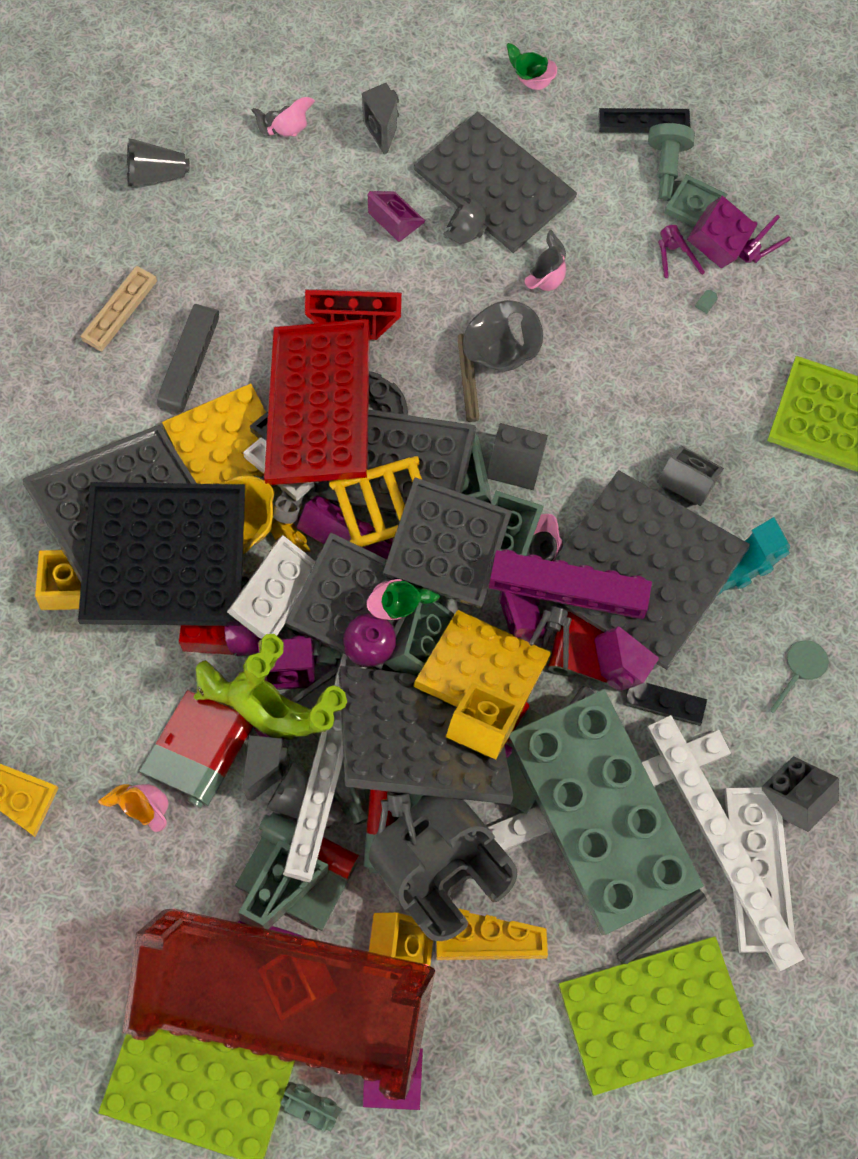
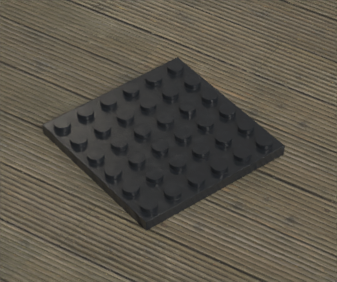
[78,482,245,626]

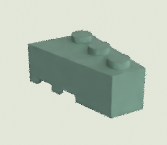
[238,840,328,933]

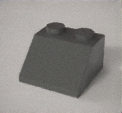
[362,83,399,154]
[487,423,548,490]
[657,445,724,506]
[242,736,290,801]

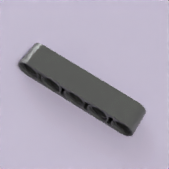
[157,304,219,413]

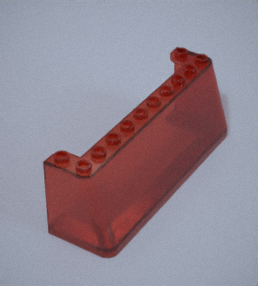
[122,909,435,1100]

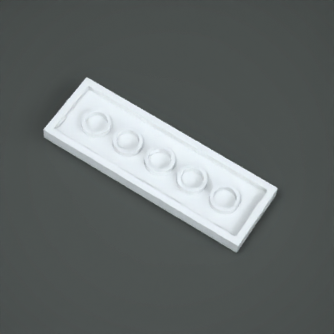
[724,787,795,953]

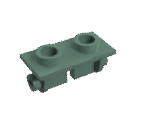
[281,1082,342,1132]

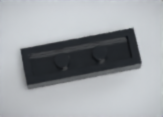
[624,682,707,726]

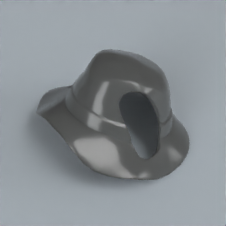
[463,300,543,372]

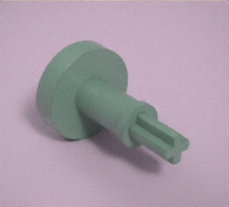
[648,123,695,201]

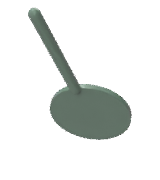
[771,640,829,713]

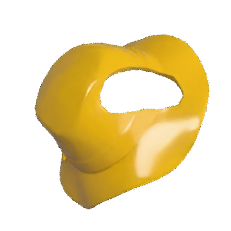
[221,475,274,554]

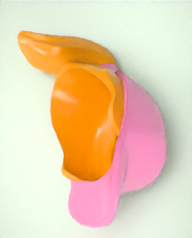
[98,784,169,832]

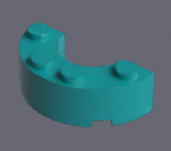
[717,517,790,596]

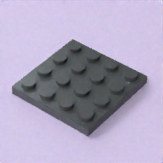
[382,477,512,609]
[285,532,418,670]

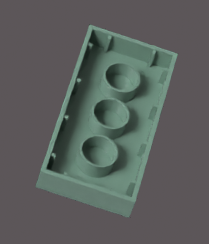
[507,689,704,935]

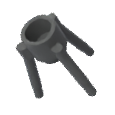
[529,606,571,670]
[377,791,417,846]

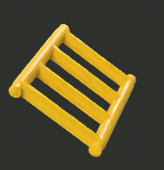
[329,456,422,547]

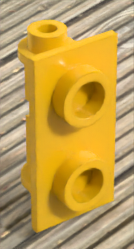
[270,517,311,552]

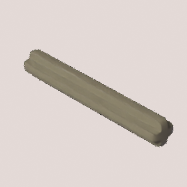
[458,334,479,422]

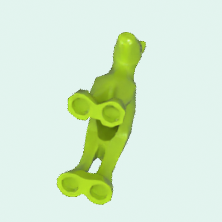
[194,634,347,740]

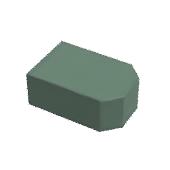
[695,290,718,314]

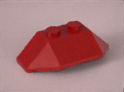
[305,289,402,340]

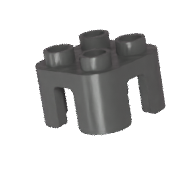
[369,795,517,941]

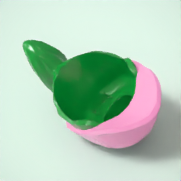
[506,43,557,90]
[367,579,440,620]

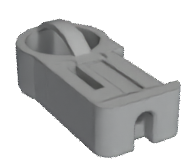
[273,490,303,524]

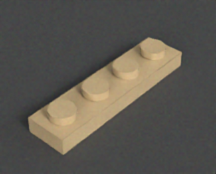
[81,265,157,352]

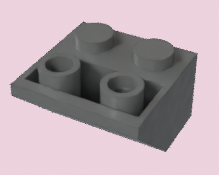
[762,756,839,832]

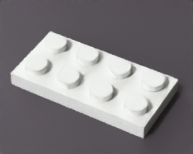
[227,535,316,639]

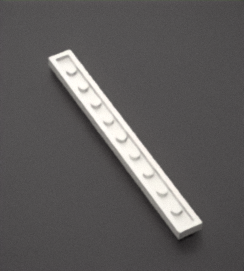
[283,653,367,883]
[647,715,805,973]
[488,730,731,851]

